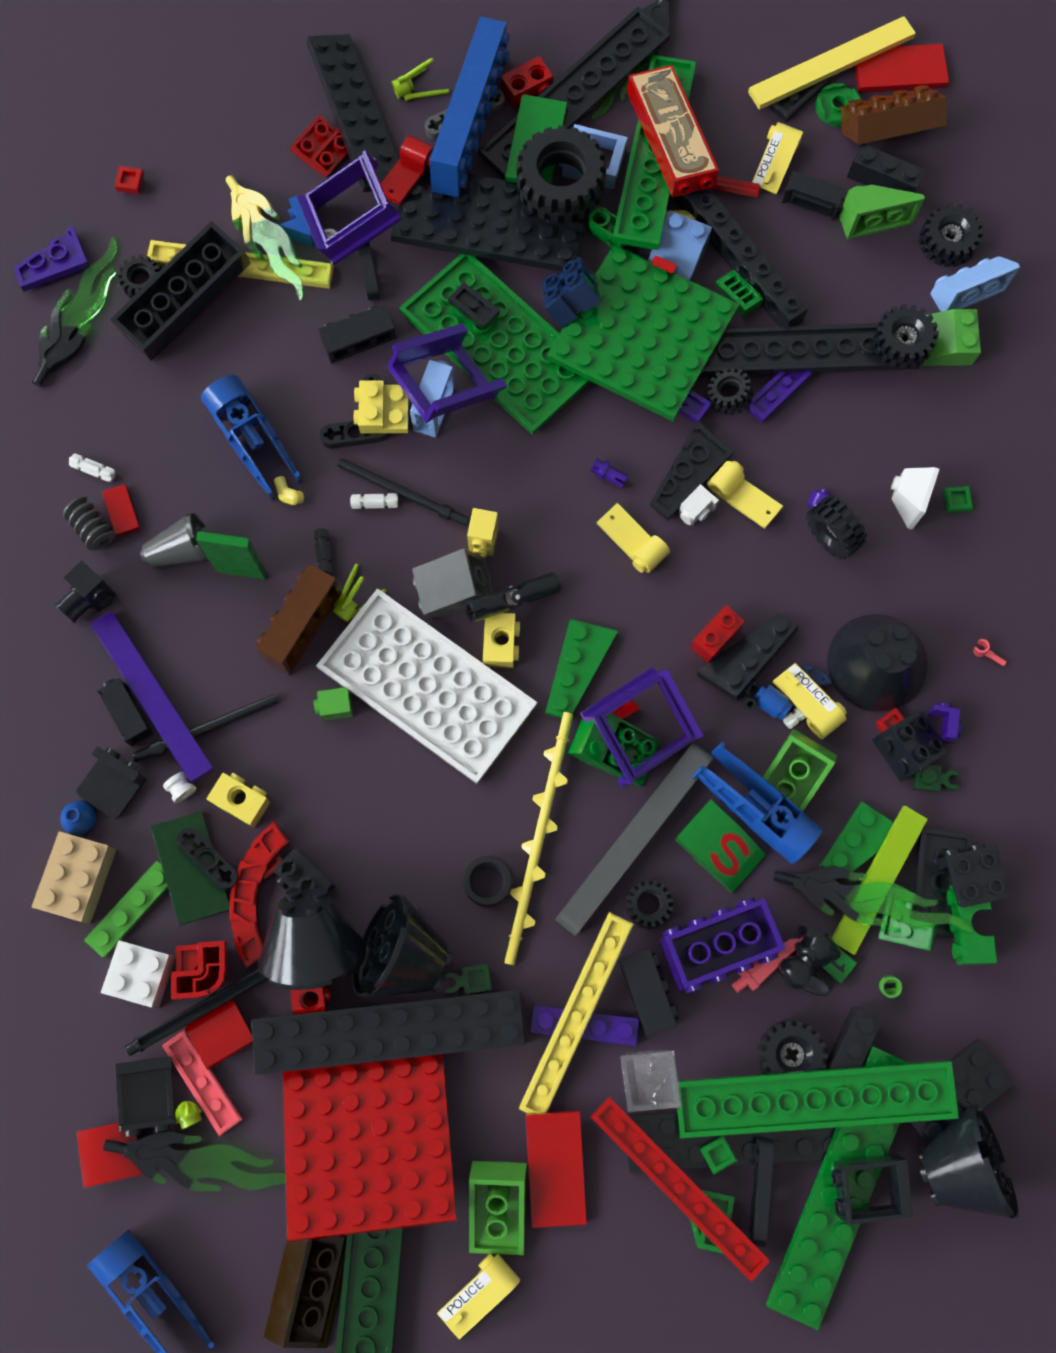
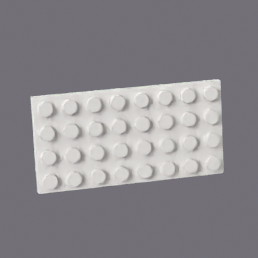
[316,588,537,784]

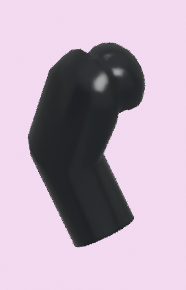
[739,680,758,710]

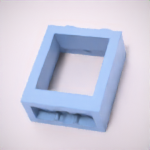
[559,124,627,189]
[410,360,455,438]

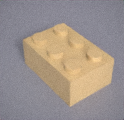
[32,832,117,924]

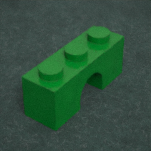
[947,885,997,965]

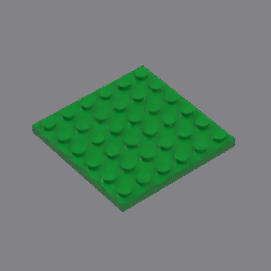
[547,245,739,422]

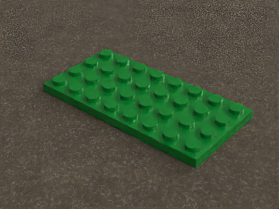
[399,254,591,435]

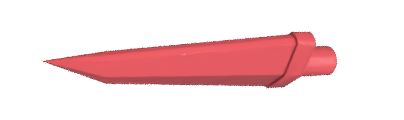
[732,938,802,993]

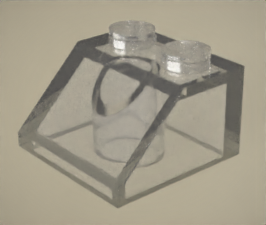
[620,1050,682,1112]

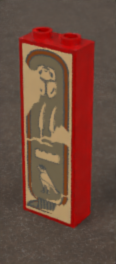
[627,65,719,197]

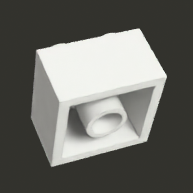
[101,941,176,1008]

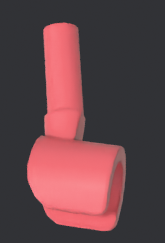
[973,639,1007,666]

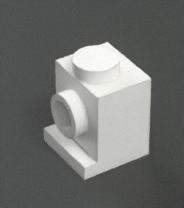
[678,484,719,525]

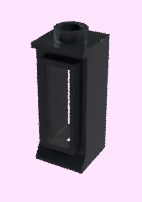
[781,171,845,221]
[97,678,154,747]

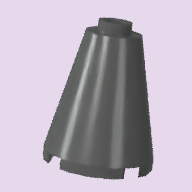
[140,513,208,567]

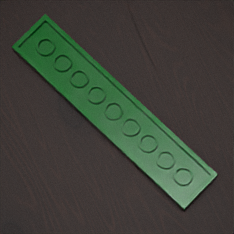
[612,55,696,250]
[766,1046,908,1330]
[675,1060,959,1138]

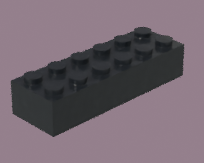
[110,221,251,361]

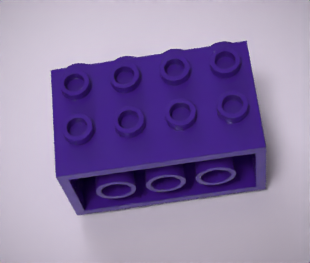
[659,897,786,993]

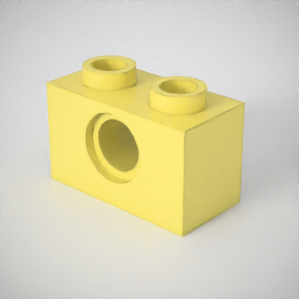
[467,508,498,558]
[483,613,520,668]
[206,773,271,828]

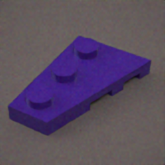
[14,225,90,292]

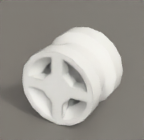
[163,772,196,803]

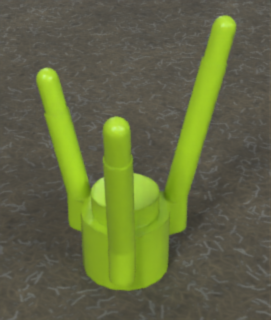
[391,58,450,102]
[332,564,386,623]

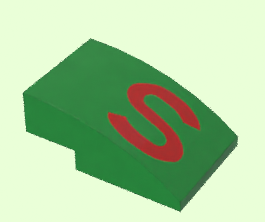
[675,799,765,893]

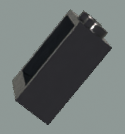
[831,1154,913,1225]

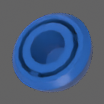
[60,801,97,836]

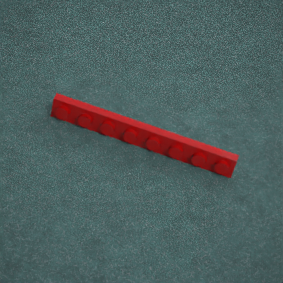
[590,1097,770,1282]

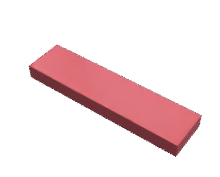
[162,1030,243,1136]

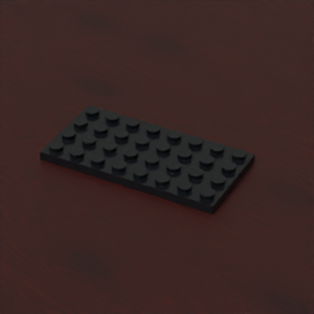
[391,167,587,272]

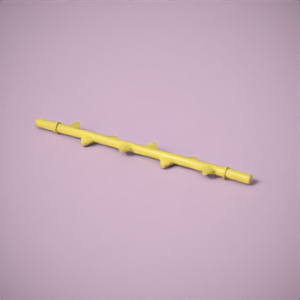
[504,712,573,965]

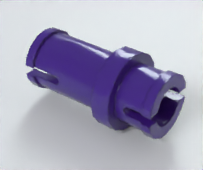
[590,458,629,488]

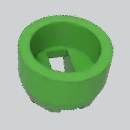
[879,975,902,998]

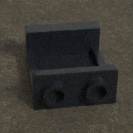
[114,1056,176,1137]

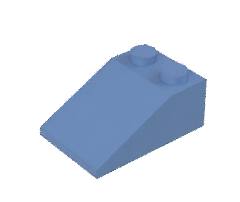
[648,210,712,281]

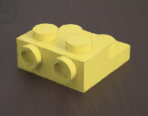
[354,381,409,433]

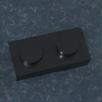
[448,282,500,330]

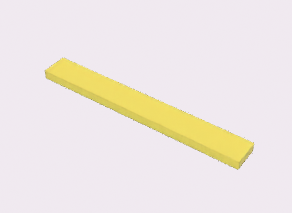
[748,16,916,110]
[147,240,334,289]
[519,912,633,1113]

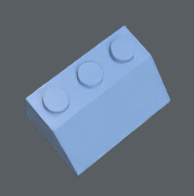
[930,256,1020,312]

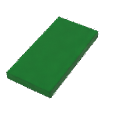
[505,94,567,184]
[196,531,267,580]

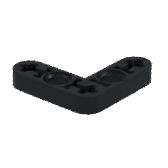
[320,374,390,449]

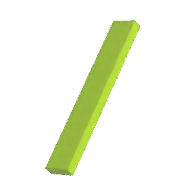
[832,806,928,955]

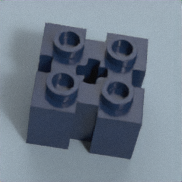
[542,257,601,328]

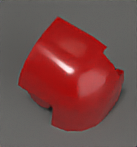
[171,941,228,1000]

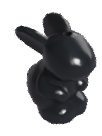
[778,925,841,996]

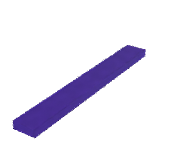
[90,611,214,784]

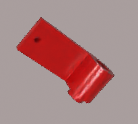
[381,135,434,205]

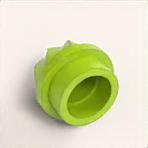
[175,1101,202,1129]

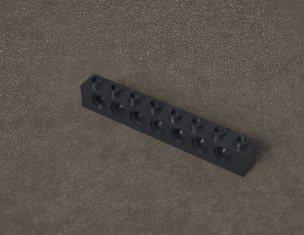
[673,189,808,327]

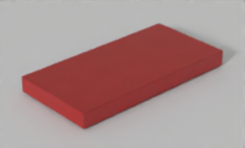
[854,44,949,93]
[526,1110,587,1228]

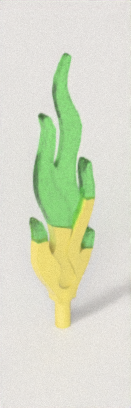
[226,175,304,301]

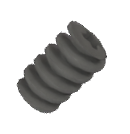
[63,496,116,550]

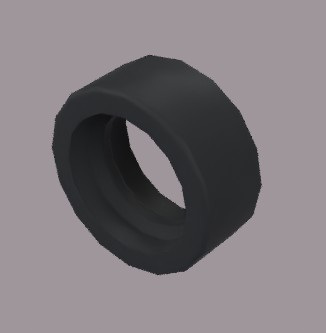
[463,856,512,907]

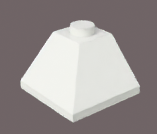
[891,467,939,530]

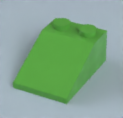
[839,185,925,239]
[921,309,981,366]
[763,728,837,811]
[469,1161,527,1255]

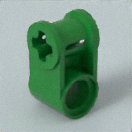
[588,207,623,248]

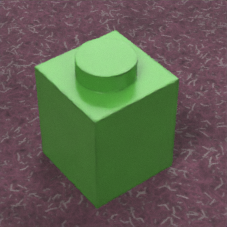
[314,687,353,721]

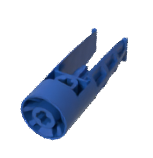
[201,375,302,500]
[692,742,823,865]
[87,1229,214,1353]

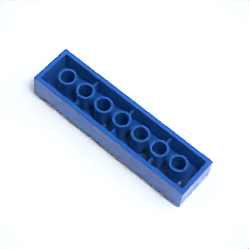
[430,17,510,197]

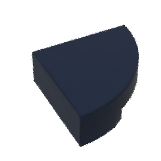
[800,665,832,688]

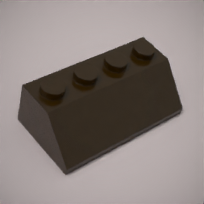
[263,1235,347,1348]

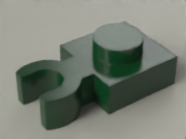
[912,765,959,793]
[444,963,492,994]

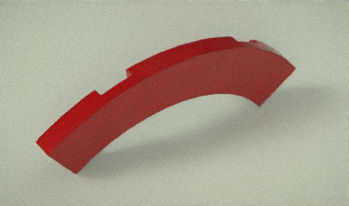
[229,821,290,969]

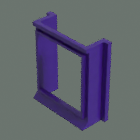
[296,150,402,265]
[387,323,507,424]
[580,667,704,788]

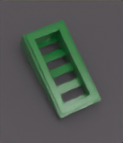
[715,270,763,319]

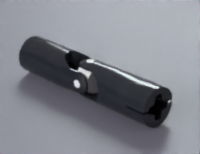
[464,572,561,623]

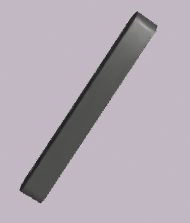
[555,742,714,936]

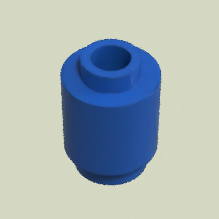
[753,684,793,720]

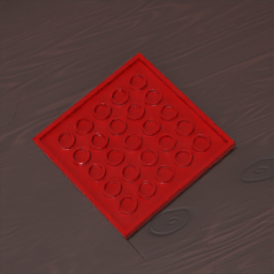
[283,1054,457,1242]

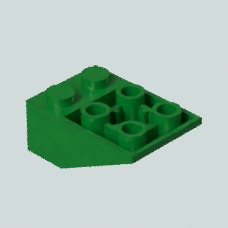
[567,708,661,787]

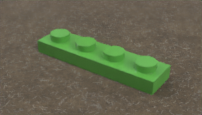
[84,861,168,958]

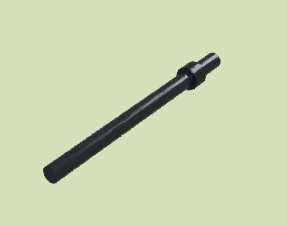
[337,458,470,526]
[132,694,278,763]

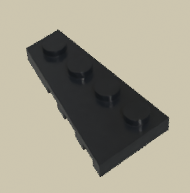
[650,421,733,521]
[697,614,798,701]

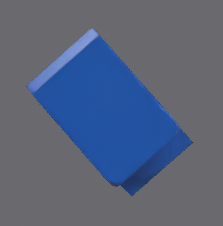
[280,196,316,247]

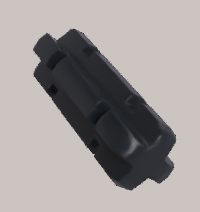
[314,528,333,575]

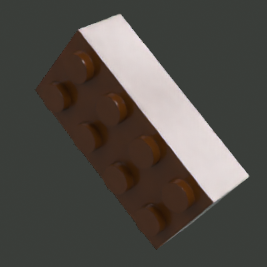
[841,85,947,145]
[256,564,342,675]

